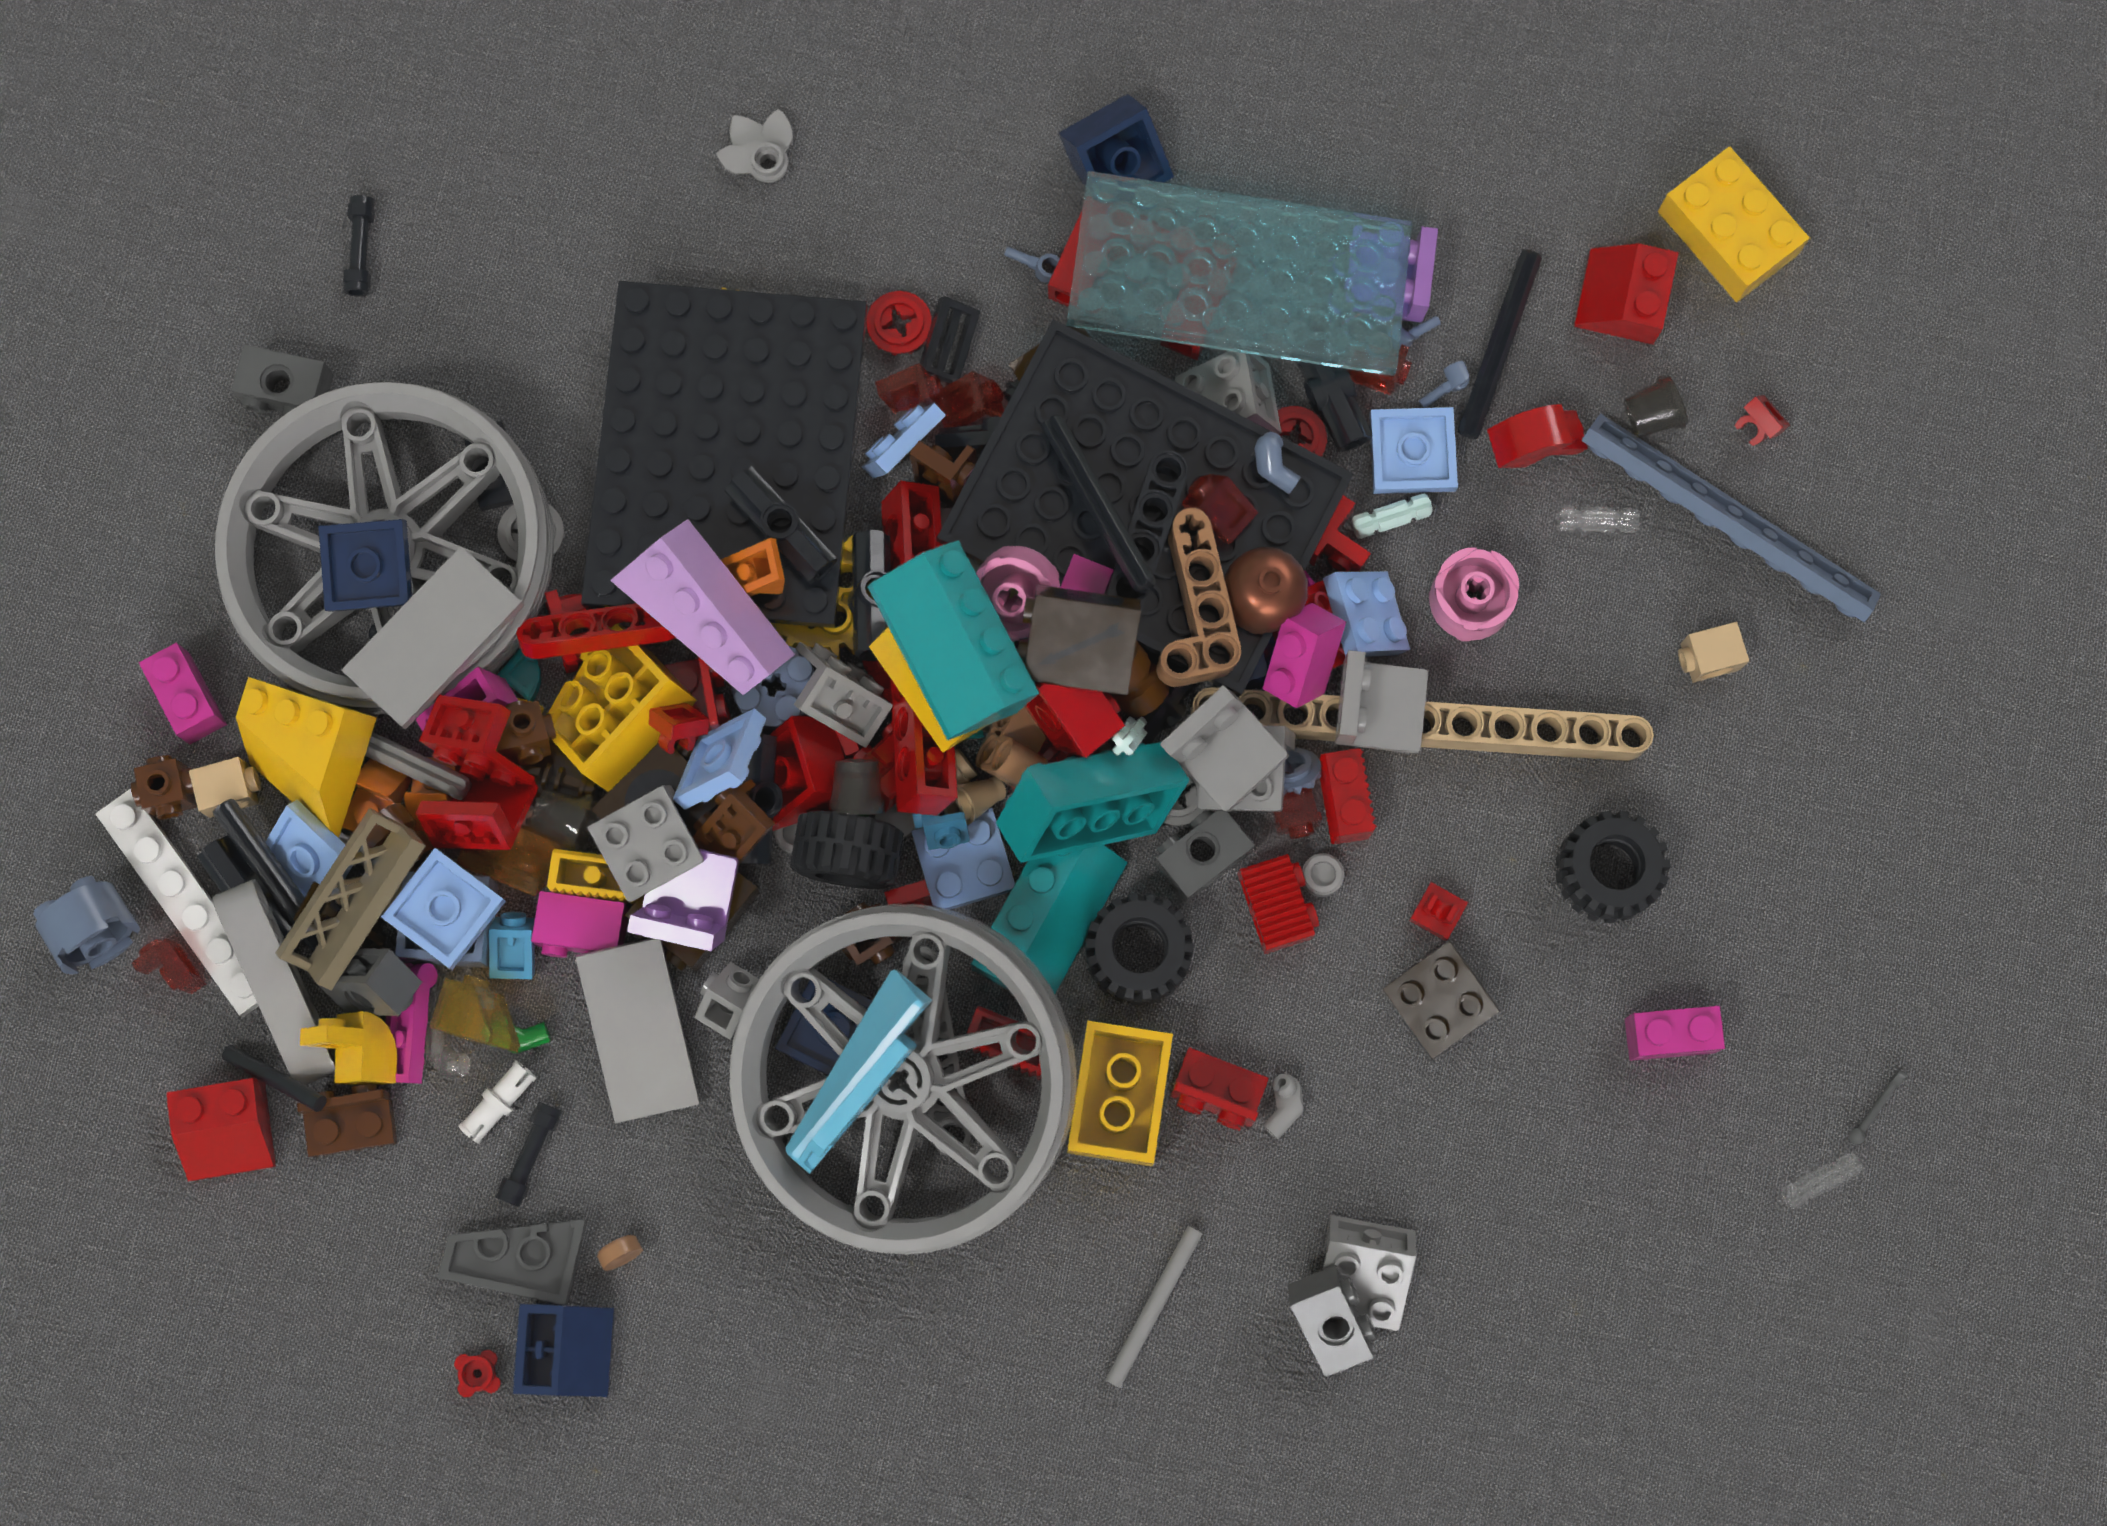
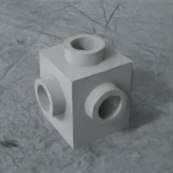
[694,962,759,1040]

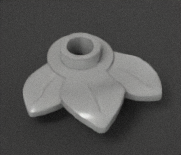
[716,109,793,183]

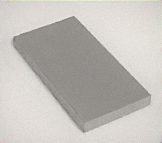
[342,546,524,730]
[575,938,700,1124]

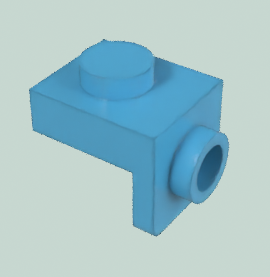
[912,812,970,851]

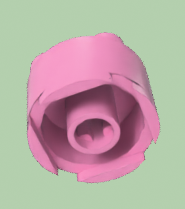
[976,546,1060,642]
[1429,548,1519,642]

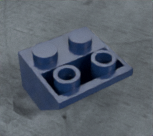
[513,1304,615,1397]

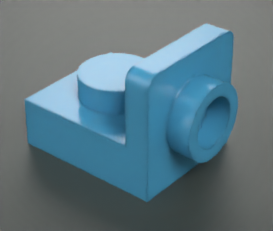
[489,912,535,979]

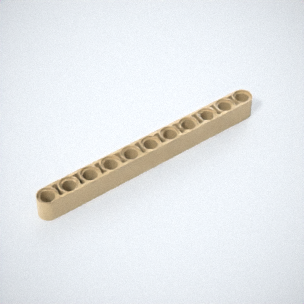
[1191,687,1654,761]

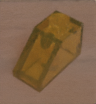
[429,975,520,1053]

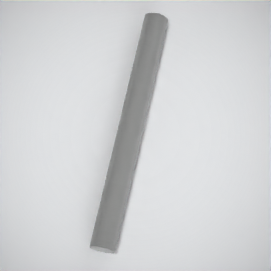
[1105,1226,1203,1388]

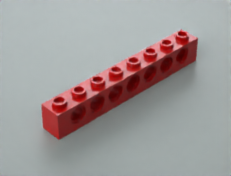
[881,480,958,816]

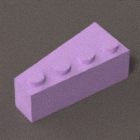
[610,519,795,695]

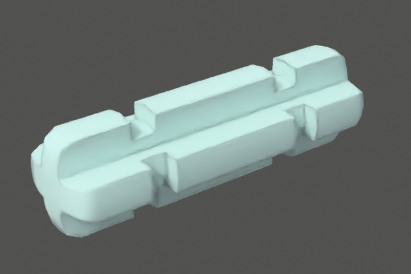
[1351,493,1433,539]
[1112,716,1147,756]

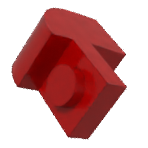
[1487,404,1588,468]
[1309,495,1371,572]

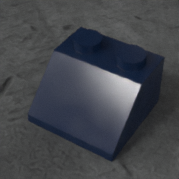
[1058,94,1174,208]

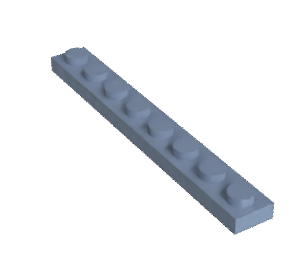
[1581,413,1881,622]

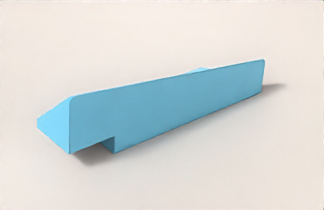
[786,969,932,1174]

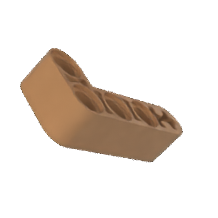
[1156,508,1241,687]
[975,707,1048,788]

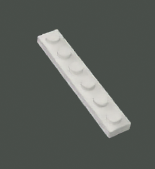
[95,789,258,1017]

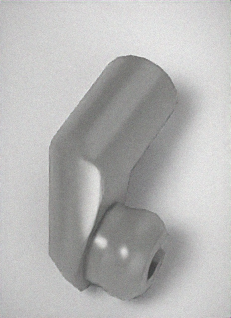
[1262,1073,1304,1140]

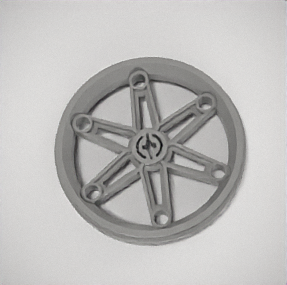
[215,382,554,714]
[729,904,1077,1254]

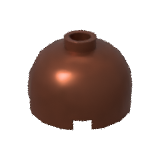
[1224,547,1308,634]

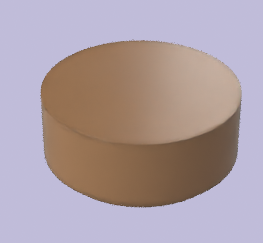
[597,1235,643,1271]

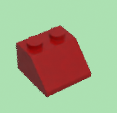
[1573,243,1679,345]
[1024,681,1125,758]
[770,716,855,831]
[166,1078,276,1182]

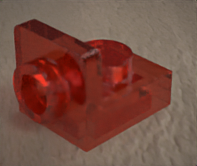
[1347,344,1412,395]
[875,363,945,413]
[933,371,1004,428]
[1182,474,1259,543]
[1272,788,1322,839]
[131,938,206,994]

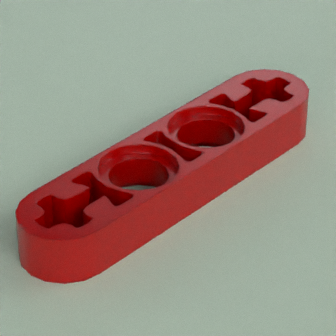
[516,603,676,659]

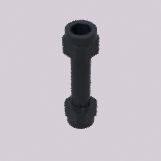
[343,195,375,297]
[496,1101,563,1207]

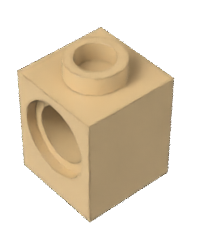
[1678,622,1749,683]
[189,757,261,818]

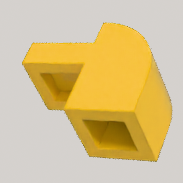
[300,1011,397,1085]

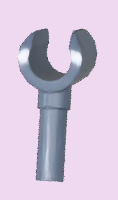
[1004,246,1059,283]
[1384,316,1441,354]
[1419,361,1470,408]

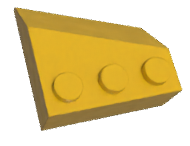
[547,623,697,792]
[235,677,377,838]

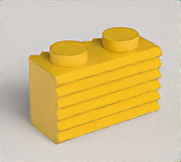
[547,849,639,905]

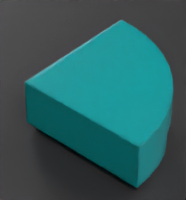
[498,648,541,702]

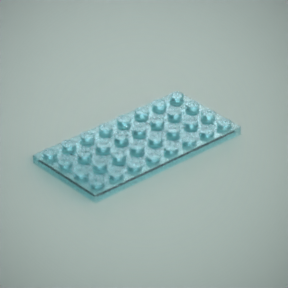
[1066,171,1412,376]

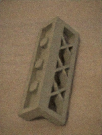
[276,808,426,991]

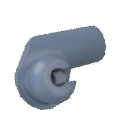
[1254,432,1301,494]

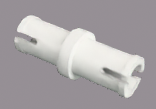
[458,1060,537,1144]

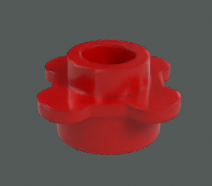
[454,1350,501,1397]

